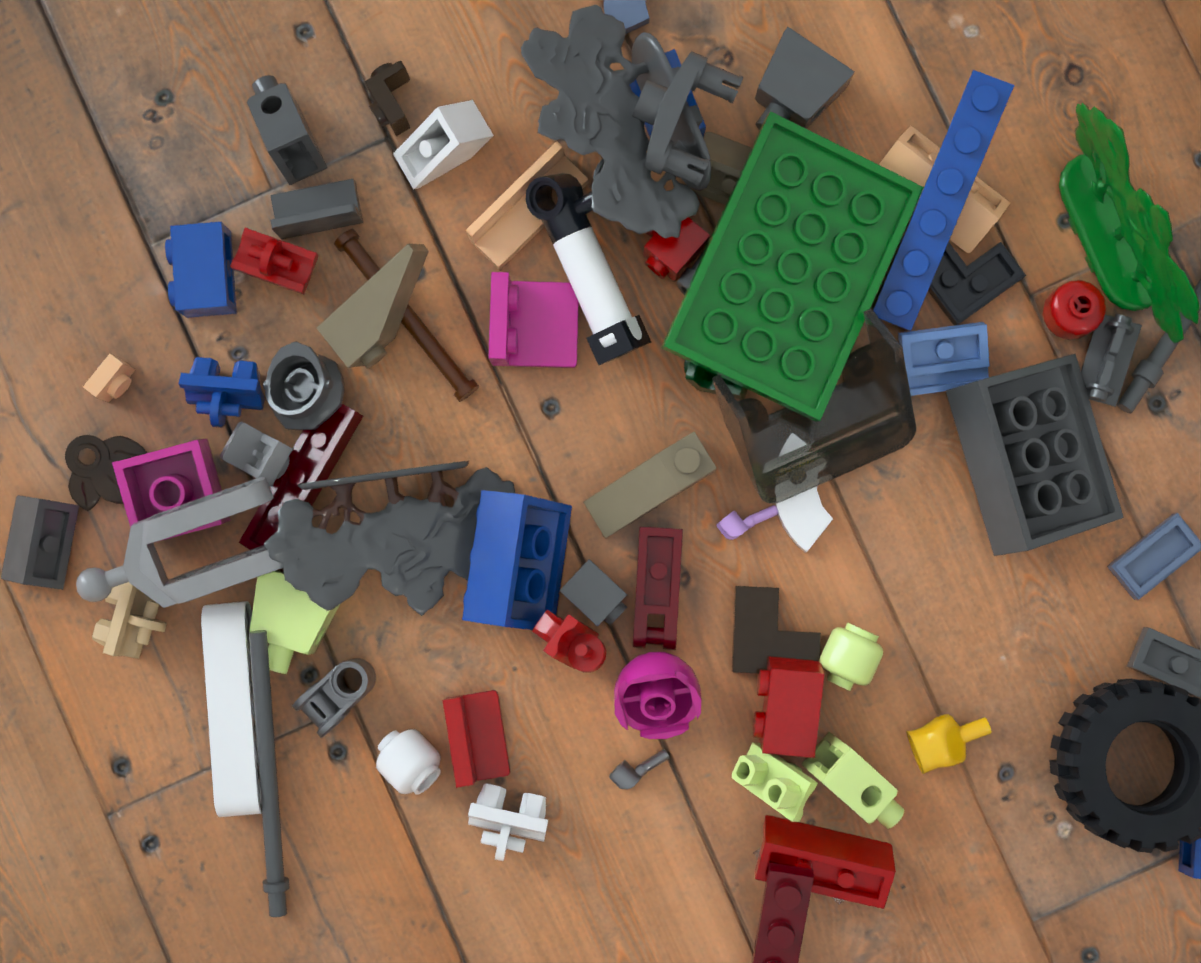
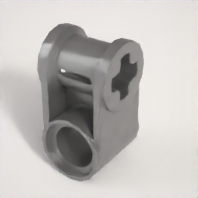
[292,658,376,738]

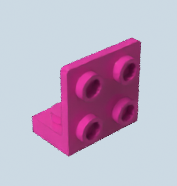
[488,272,579,368]

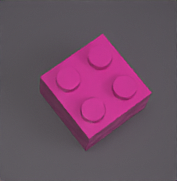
[112,439,231,542]

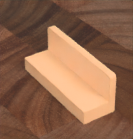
[879,126,1010,253]
[466,141,589,271]

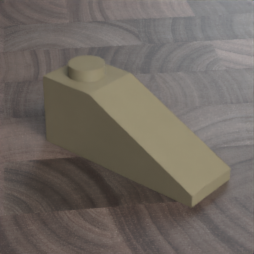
[317,244,429,368]
[583,432,717,539]

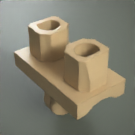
[92,582,167,659]

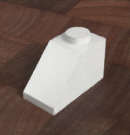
[393,100,494,190]

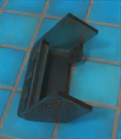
[712,309,916,503]

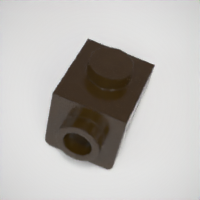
[365,61,410,136]

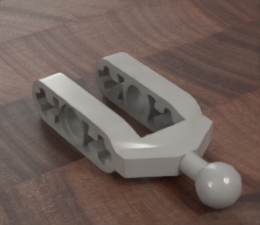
[76,477,283,608]

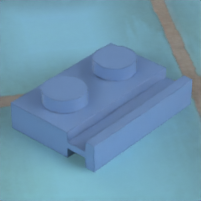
[898,322,990,396]

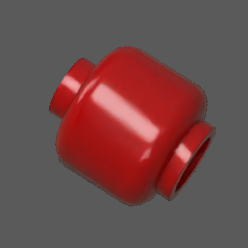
[1043,280,1106,340]

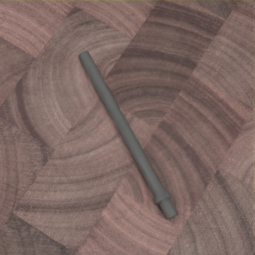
[249,630,290,917]

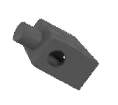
[755,27,855,130]
[247,75,328,185]

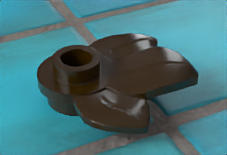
[65,435,147,511]

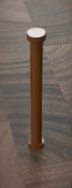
[334,229,479,402]

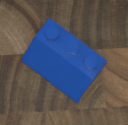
[462,490,572,630]

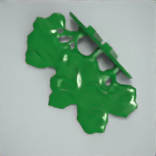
[1059,103,1200,344]

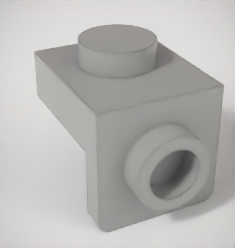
[220,422,293,487]

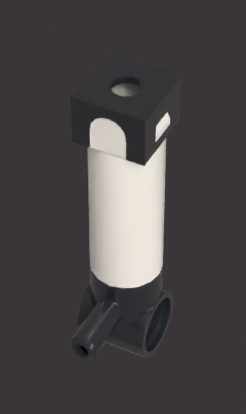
[525,173,651,366]

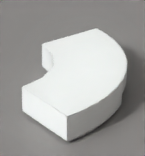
[773,433,833,553]

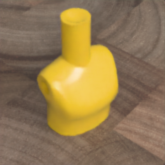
[907,714,992,774]

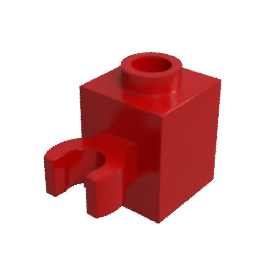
[643,217,710,282]

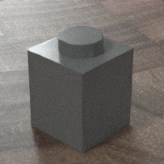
[560,559,627,627]

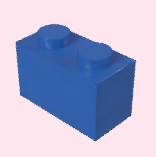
[165,222,237,318]

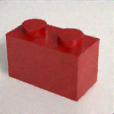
[753,656,825,758]

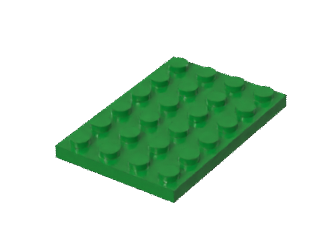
[661,111,924,422]

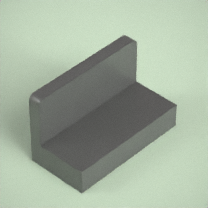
[270,179,363,240]
[1,495,79,590]

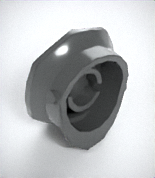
[263,341,344,430]

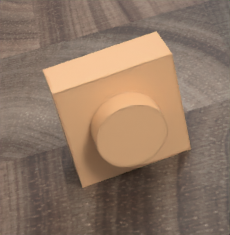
[83,354,135,403]

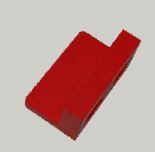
[442,690,510,788]

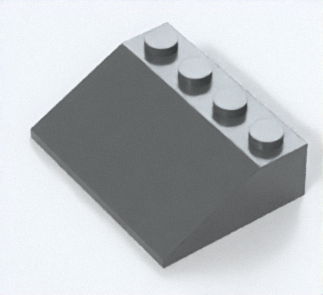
[946,353,1124,556]

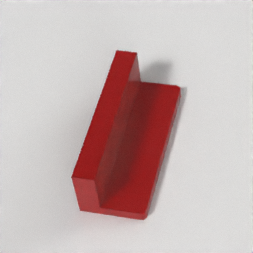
[755,815,896,909]

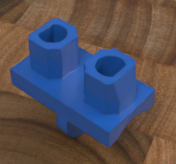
[179,357,265,428]

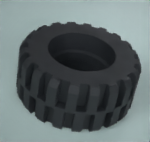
[1049,679,1201,853]

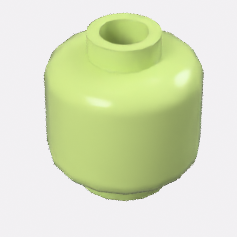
[819,622,883,691]

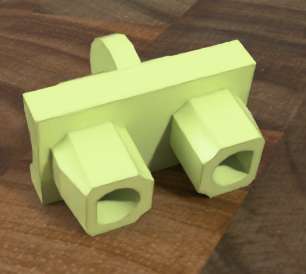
[732,742,818,822]

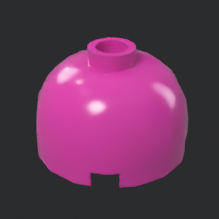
[614,652,702,739]

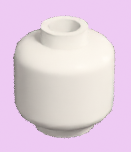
[376,729,441,795]

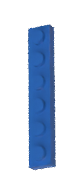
[871,70,1014,331]

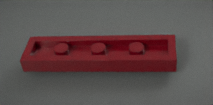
[239,404,363,550]

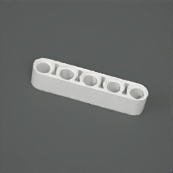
[201,601,262,817]

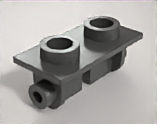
[1081,314,1142,407]

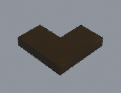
[732,586,821,674]

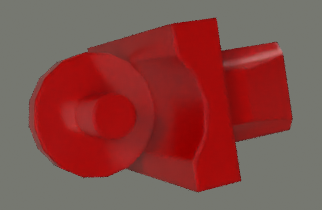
[230,228,319,295]
[532,610,606,673]

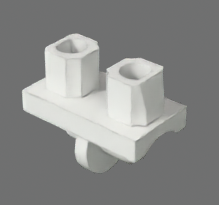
[468,783,548,861]

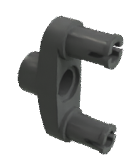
[632,51,743,187]

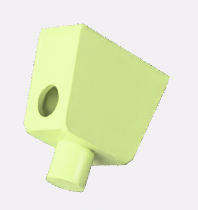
[250,570,340,674]
[801,732,904,829]

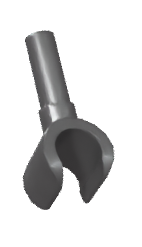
[609,749,670,789]

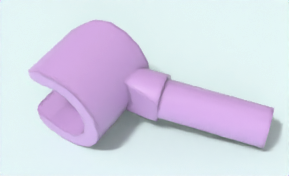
[716,505,778,540]

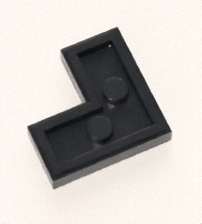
[928,242,1026,325]

